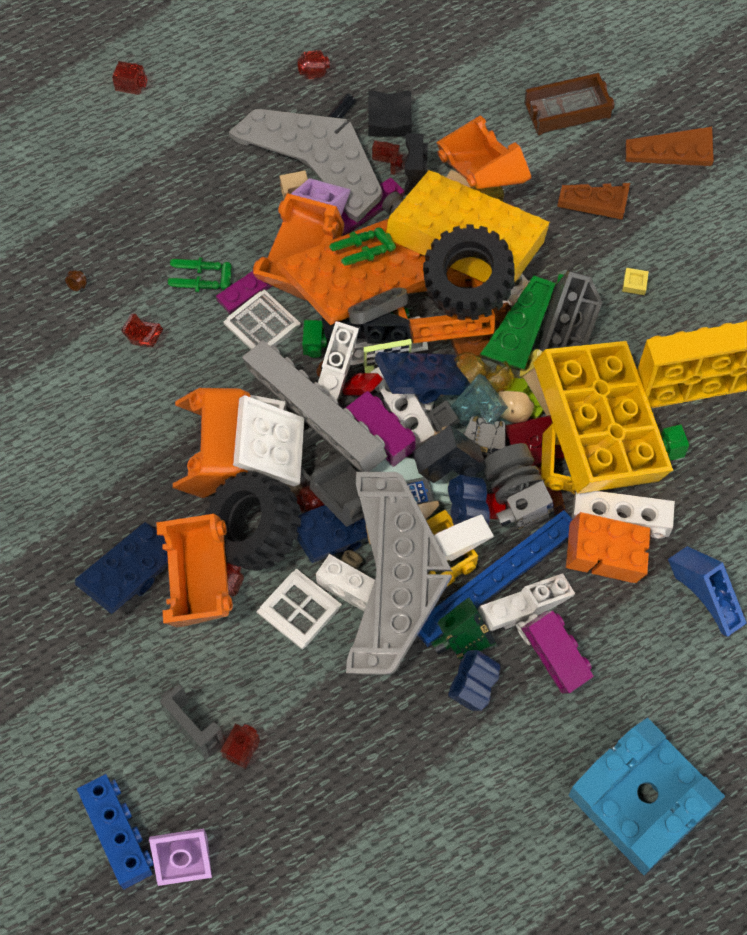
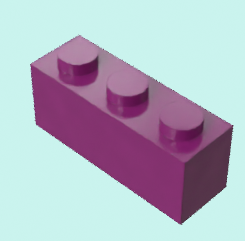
[346,391,416,467]
[521,611,594,693]

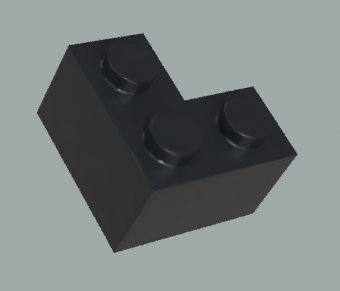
[413,425,486,483]

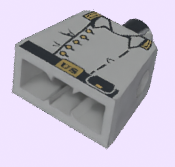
[464,408,505,459]
[496,480,554,529]

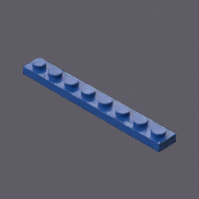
[418,510,573,647]

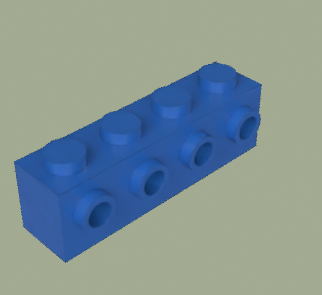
[77,774,154,890]

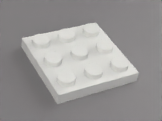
[233,395,304,487]

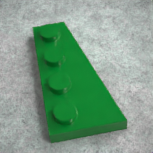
[480,276,556,371]

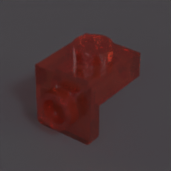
[372,140,403,175]
[121,313,163,347]

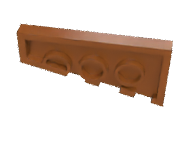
[625,127,714,166]

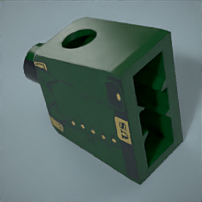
[431,597,496,659]

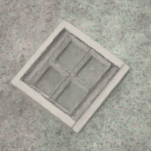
[223,290,301,349]
[257,569,342,650]

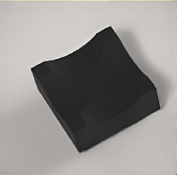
[368,91,412,136]
[405,133,428,195]

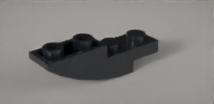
[321,313,414,344]

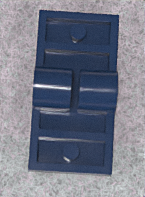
[374,352,473,404]
[297,505,368,563]
[75,522,168,614]

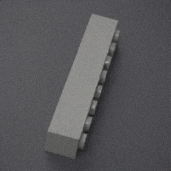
[242,340,387,472]

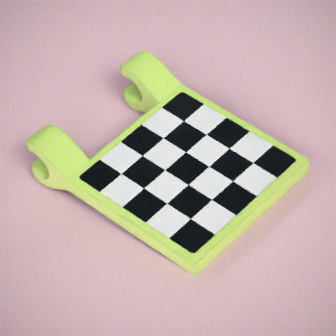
[363,339,412,373]

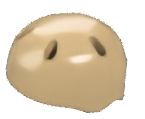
[496,391,534,423]

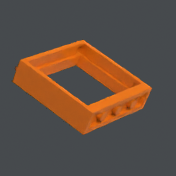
[393,270,495,343]

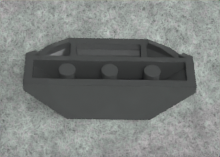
[539,270,603,352]

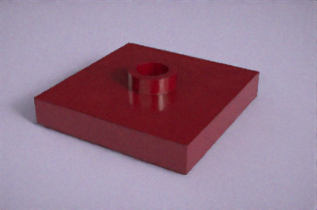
[505,415,564,467]

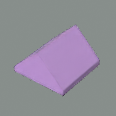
[291,178,350,215]
[149,828,212,886]

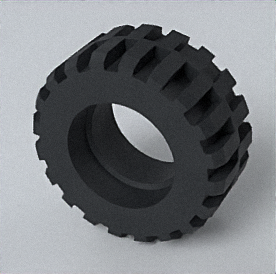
[423,224,515,320]
[205,471,301,571]

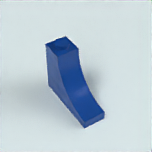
[668,546,746,637]

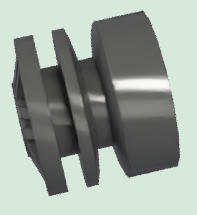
[483,443,544,505]

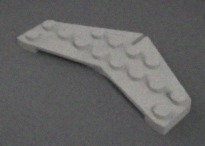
[229,109,382,223]
[346,472,452,675]

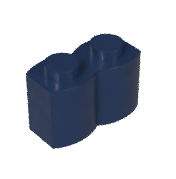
[448,475,490,525]
[448,650,500,711]

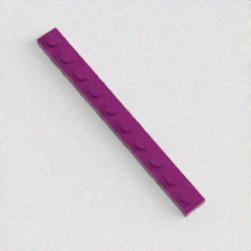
[216,177,405,315]

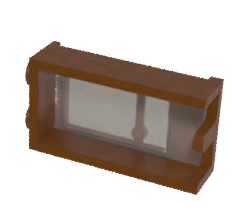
[524,73,614,135]

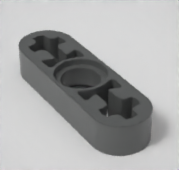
[348,288,408,324]

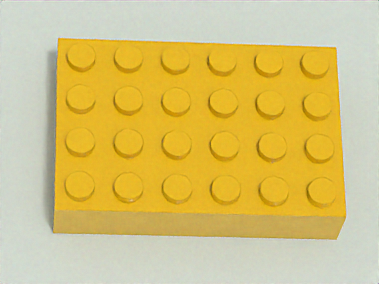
[386,170,549,284]
[637,320,747,408]
[533,341,673,494]

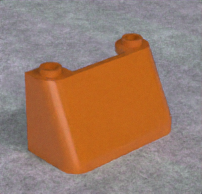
[436,115,531,189]
[253,193,344,301]
[156,514,233,627]

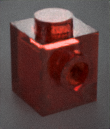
[112,61,147,95]
[220,723,260,769]

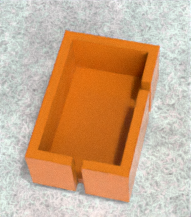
[566,512,650,583]

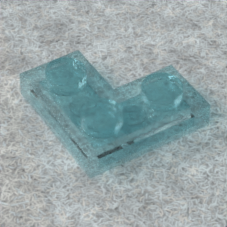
[451,374,508,425]

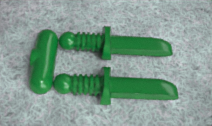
[329,227,396,266]
[168,257,232,292]

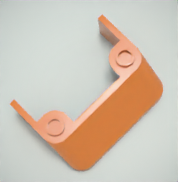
[172,388,251,498]

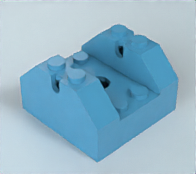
[568,718,725,875]

